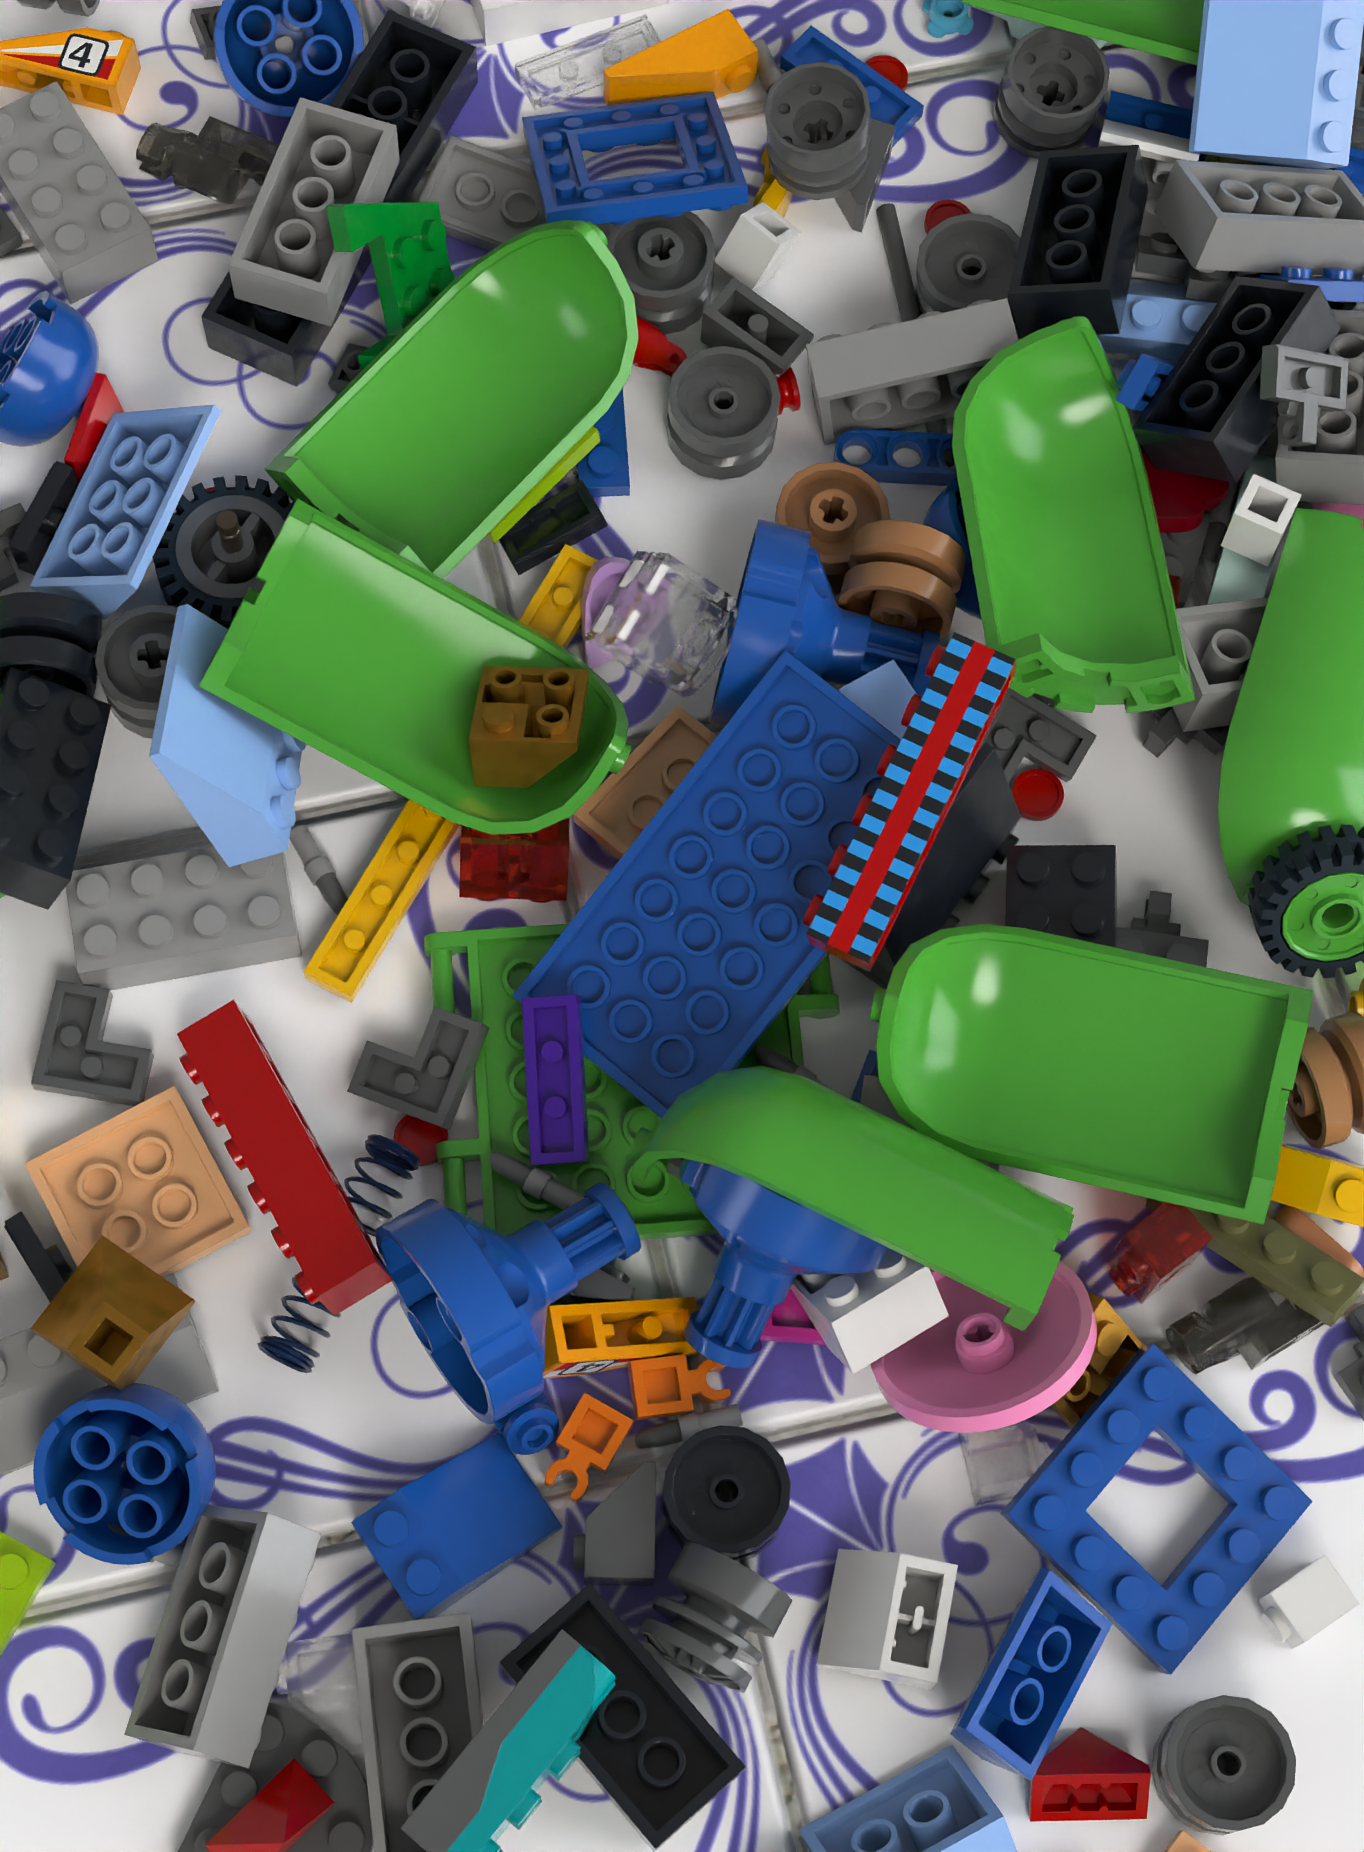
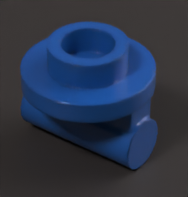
[494,1393,559,1455]

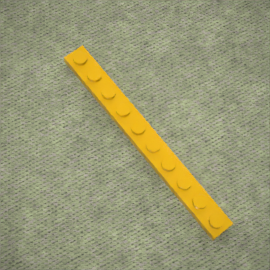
[303,544,598,1003]

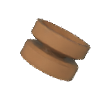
[775,462,890,595]
[838,520,966,638]
[1281,1012,1364,1149]

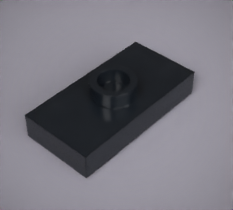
[9,461,79,576]
[499,480,608,576]
[4,1211,73,1302]

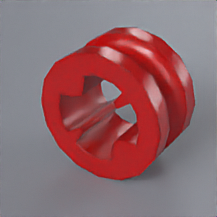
[773,367,801,416]

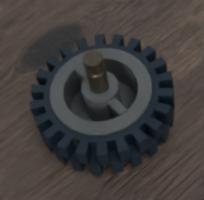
[153,475,296,629]

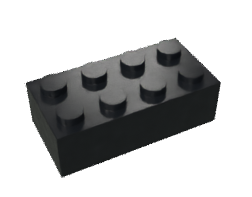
[1008,145,1149,338]
[1132,276,1341,483]
[0,666,112,910]
[1005,845,1117,948]
[499,1583,746,1852]

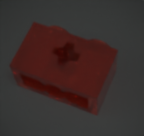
[459,818,570,903]
[1106,1202,1213,1304]

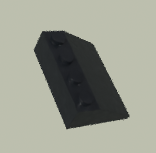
[842,742,1021,989]

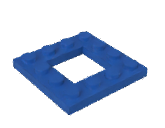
[522,92,748,225]
[1000,1343,1313,1675]

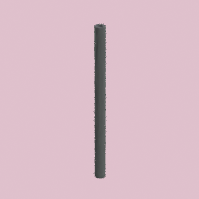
[876,203,955,467]

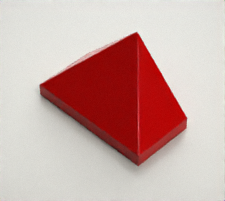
[64,373,124,484]
[1028,1727,1151,1822]
[205,1758,335,1852]

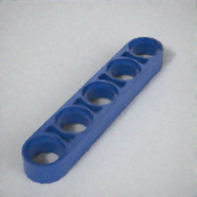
[833,429,957,486]

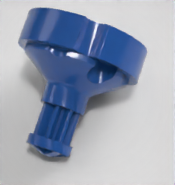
[709,519,940,725]
[679,1158,889,1368]
[375,1182,641,1425]

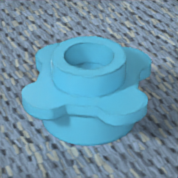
[922,0,974,38]

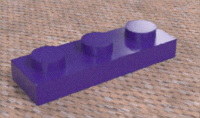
[522,994,590,1165]

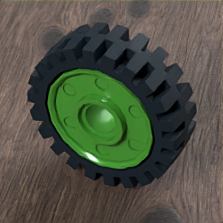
[1248,824,1364,978]

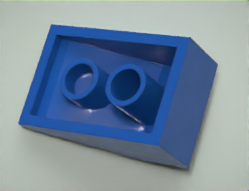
[351,1433,563,1620]

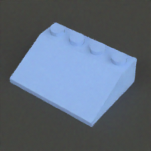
[1189,0,1364,169]
[30,404,222,620]
[149,604,306,867]

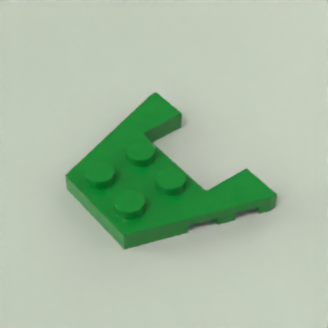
[326,202,455,371]

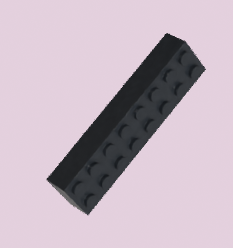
[201,10,478,387]

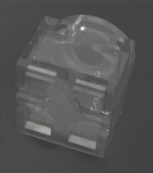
[584,550,739,698]

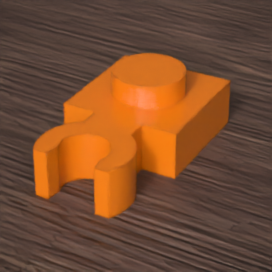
[627,1354,731,1421]
[545,1392,634,1503]

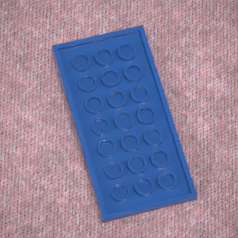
[513,650,901,1118]

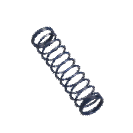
[257,1134,421,1373]

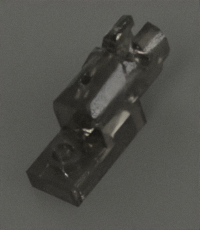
[136,116,279,205]
[1166,1276,1325,1375]

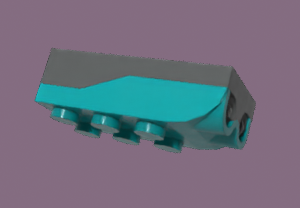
[401,1629,616,1852]

